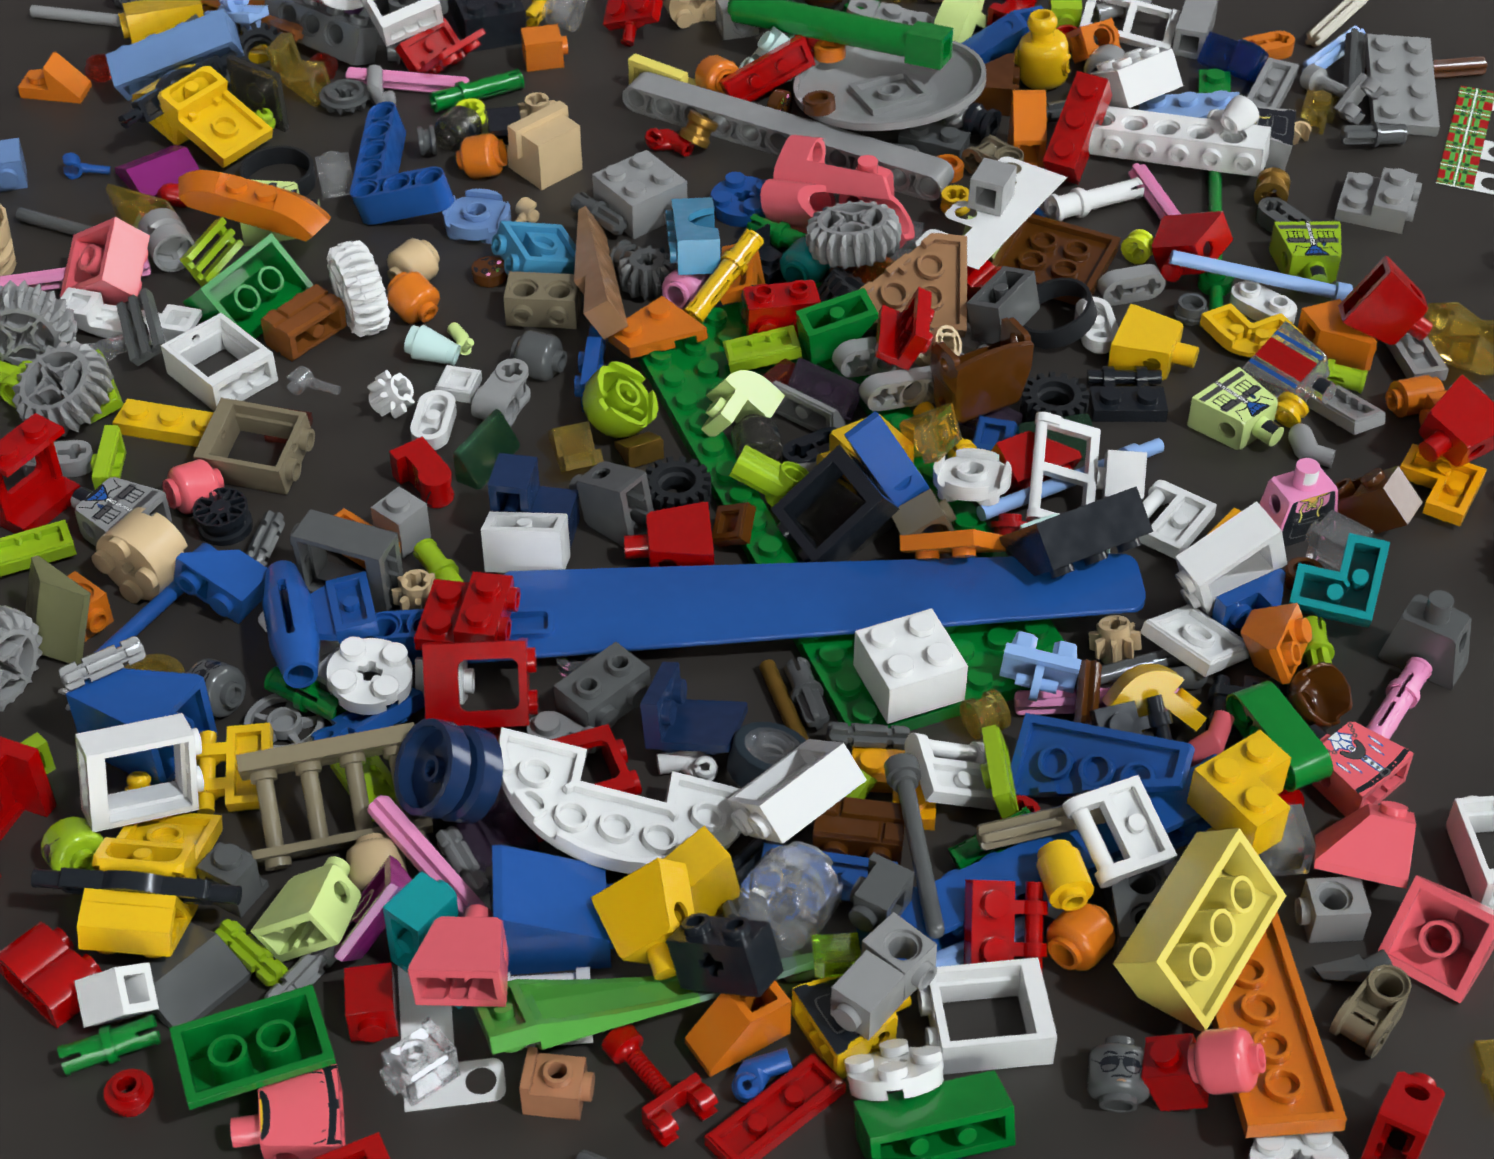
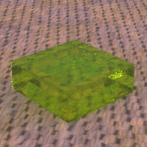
[811,932,861,978]

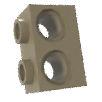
[503,271,582,329]

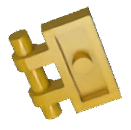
[196,722,273,815]

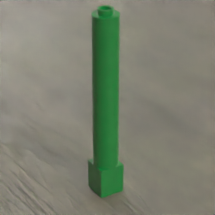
[727,0,953,70]

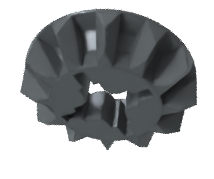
[319,79,371,115]

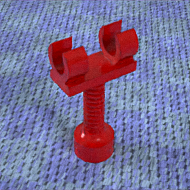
[602,1023,719,1147]

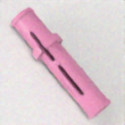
[1366,657,1433,740]

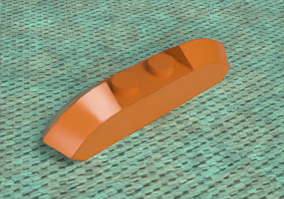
[178,170,331,241]

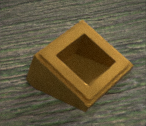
[615,431,664,468]

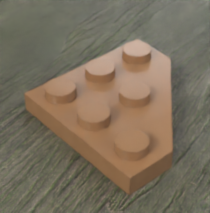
[860,233,967,338]

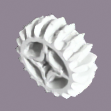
[327,240,390,337]

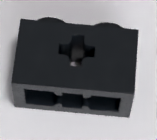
[666,913,784,998]

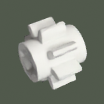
[367,370,415,419]

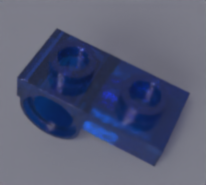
[1197,31,1269,84]

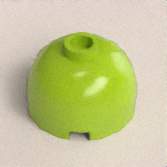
[582,361,658,438]

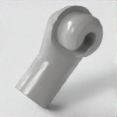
[367,65,397,106]
[1288,423,1336,468]

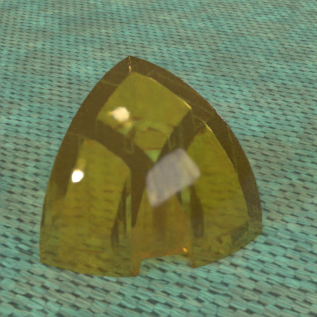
[1425,302,1494,375]

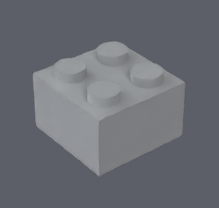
[592,150,687,239]

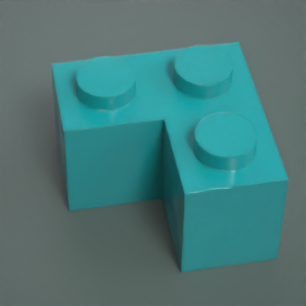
[1289,533,1390,628]
[383,871,463,1010]

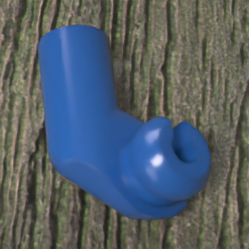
[731,1047,792,1103]

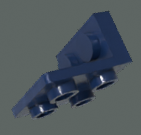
[640,662,748,755]

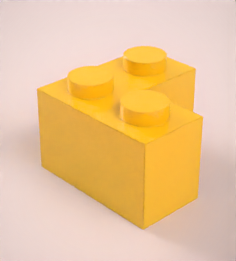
[1187,730,1291,855]

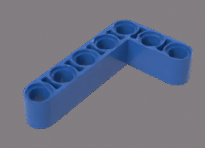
[350,101,454,225]

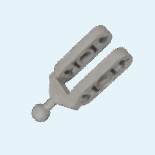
[832,336,991,411]

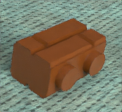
[261,284,347,362]

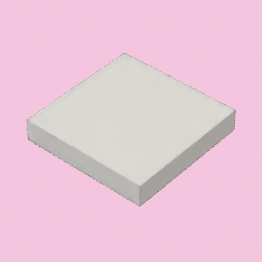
[1141,604,1250,677]

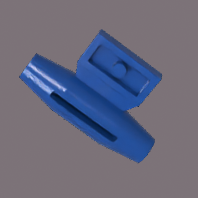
[262,560,380,688]

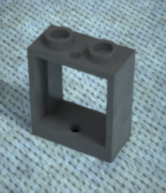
[290,509,404,613]

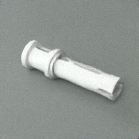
[1044,177,1144,222]

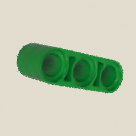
[1226,680,1333,792]

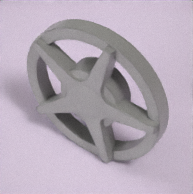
[244,692,325,748]

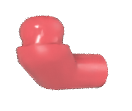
[1188,710,1235,767]

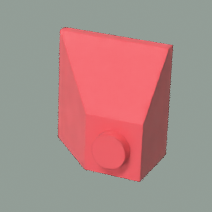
[1313,801,1416,889]
[1377,876,1494,1003]

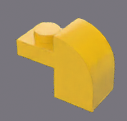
[1101,664,1207,733]

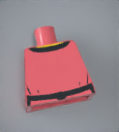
[230,1064,346,1159]

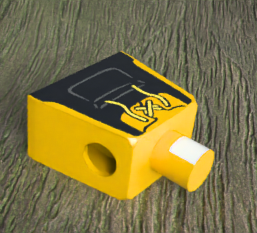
[792,972,912,1079]

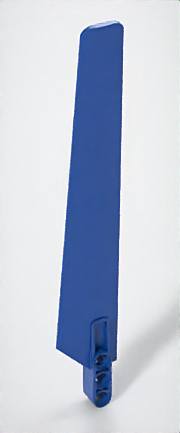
[367,553,1146,665]

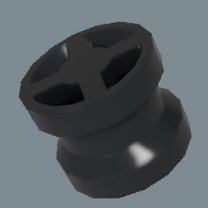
[963,102,1002,140]

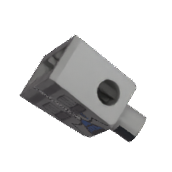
[71,477,172,547]

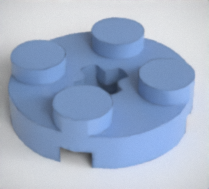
[442,189,511,244]

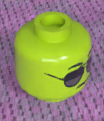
[41,816,104,871]

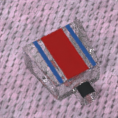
[1241,321,1337,403]

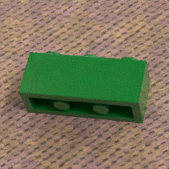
[854,1070,1016,1159]

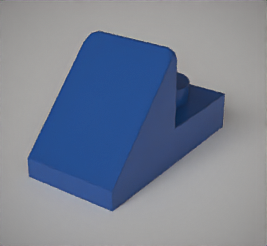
[1212,568,1286,630]

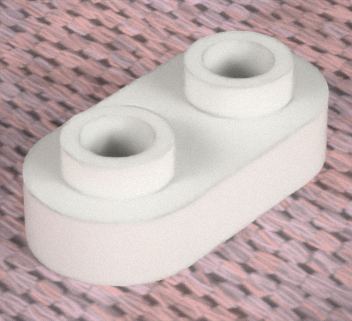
[1230,280,1297,324]
[1074,297,1119,354]
[410,390,457,450]

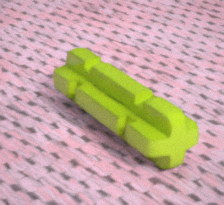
[214,919,288,987]

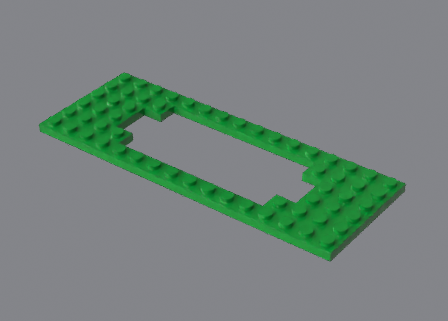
[636,281,1064,731]

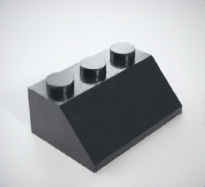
[999,486,1154,579]

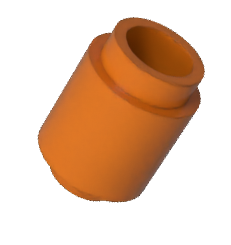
[1385,375,1445,417]

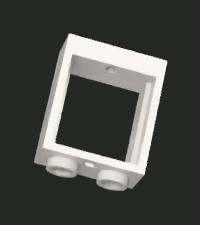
[360,0,444,47]
[161,313,278,411]
[1175,501,1288,617]
[75,713,204,832]
[727,739,867,843]
[1445,796,1494,910]
[917,958,1057,1075]

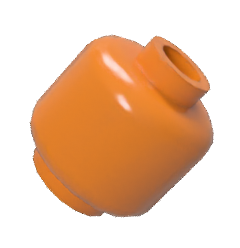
[695,55,739,94]
[456,133,508,179]
[387,272,440,324]
[1046,903,1116,971]

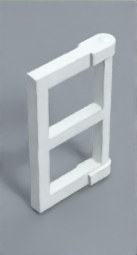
[1080,0,1180,50]
[1026,412,1101,522]

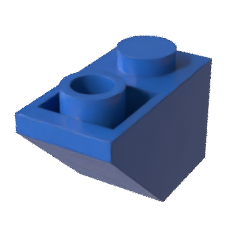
[173,549,267,624]

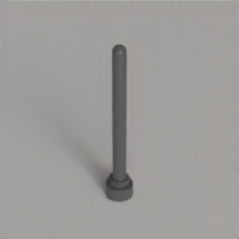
[884,753,945,939]

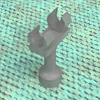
[1300,64,1386,125]

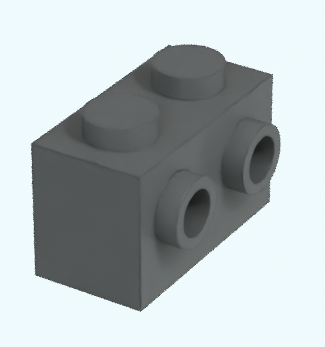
[966,266,1040,344]
[553,642,651,728]

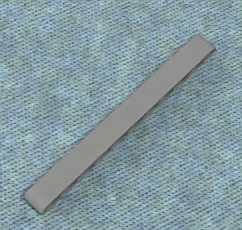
[622,72,954,201]

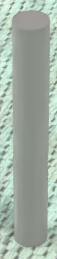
[30,5,120,27]

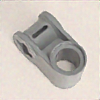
[471,358,531,428]

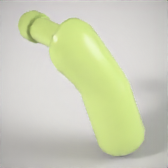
[447,322,474,355]

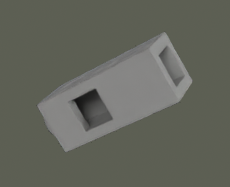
[1172,0,1219,60]

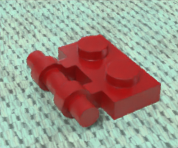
[964,880,1048,975]

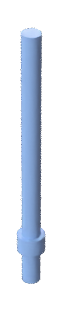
[1169,250,1353,301]
[976,438,1164,521]

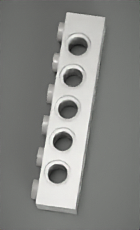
[1089,106,1271,177]

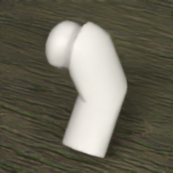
[656,751,718,781]

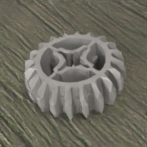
[805,200,902,269]
[0,280,78,366]
[12,340,114,437]
[0,605,43,711]

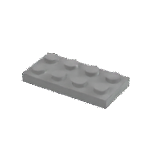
[1364,34,1440,137]

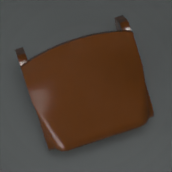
[930,317,1034,423]

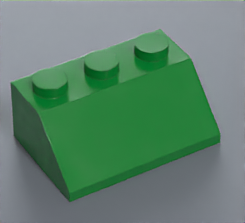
[183,233,313,339]
[169,984,336,1110]

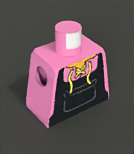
[1260,458,1338,547]

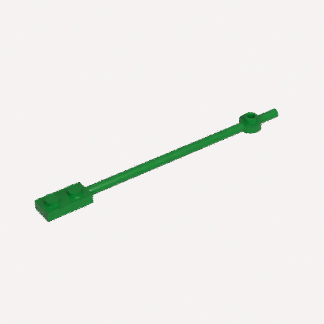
[1197,68,1234,310]

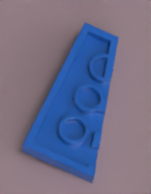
[1011,713,1195,798]

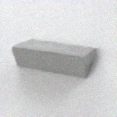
[772,380,846,432]

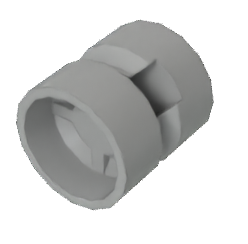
[138,208,195,272]

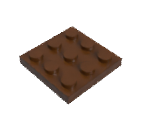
[992,214,1121,305]

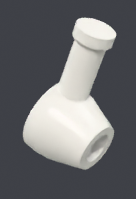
[1207,95,1259,134]

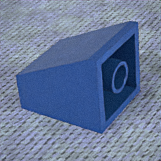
[66,668,218,785]
[492,845,615,975]

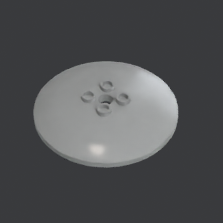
[793,41,986,131]

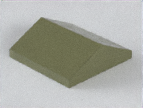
[25,555,91,664]

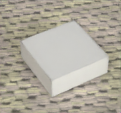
[435,365,482,403]

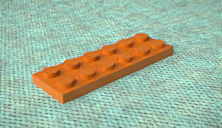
[1212,911,1347,1138]

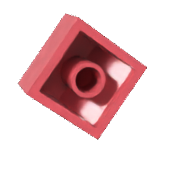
[60,217,150,306]

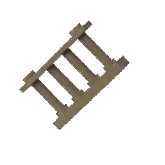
[236,722,433,871]

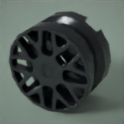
[193,487,253,546]

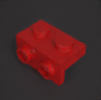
[743,280,821,337]
[875,287,934,370]

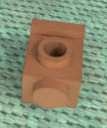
[519,1046,595,1120]

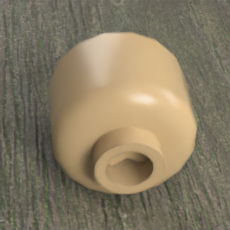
[387,238,440,281]
[346,833,407,893]

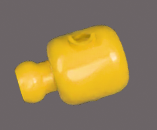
[1014,9,1071,90]

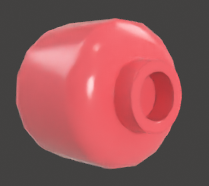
[162,459,224,515]
[1188,1027,1266,1095]

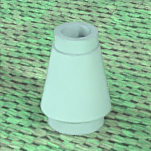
[404,325,461,366]

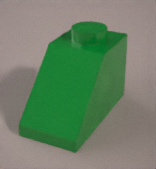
[796,288,879,365]

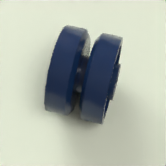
[394,718,504,824]

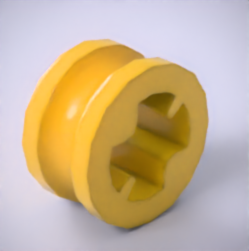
[940,185,970,216]
[1275,392,1309,428]

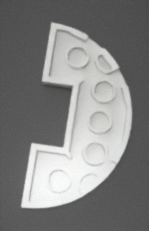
[498,727,741,874]

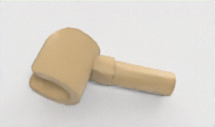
[1293,121,1312,145]
[515,197,539,223]

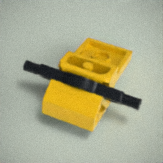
[118,50,273,168]
[31,812,242,958]

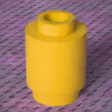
[1036,840,1094,911]

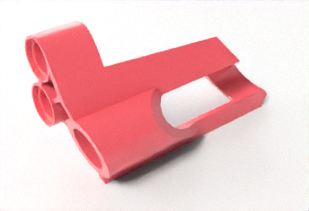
[760,135,915,248]

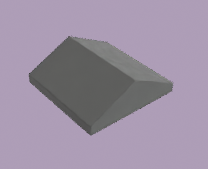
[139,923,252,1028]

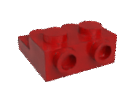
[414,572,521,651]

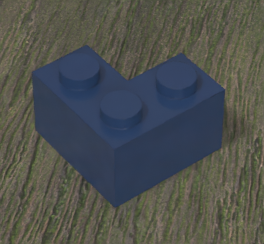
[488,453,580,549]

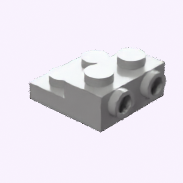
[1334,167,1422,234]

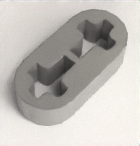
[1097,264,1166,306]
[21,440,93,478]

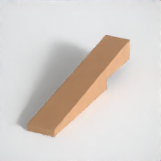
[574,206,628,339]

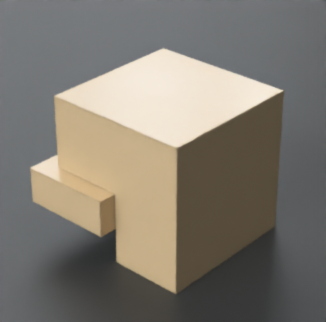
[507,100,583,190]

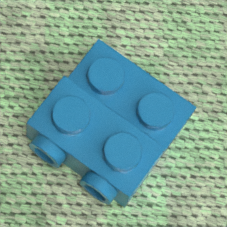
[491,221,576,275]

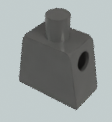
[569,461,654,547]
[1378,590,1472,690]

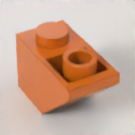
[1007,90,1047,168]
[1298,299,1377,370]
[1240,603,1312,684]
[685,981,791,1077]

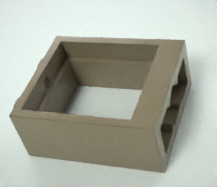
[193,397,315,495]

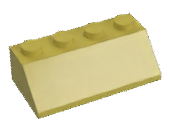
[1113,828,1286,1031]

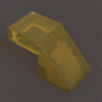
[265,33,331,106]
[547,421,604,473]

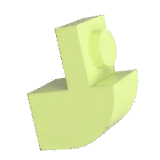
[933,0,988,43]
[701,370,785,437]

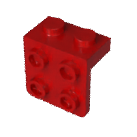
[395,18,486,74]

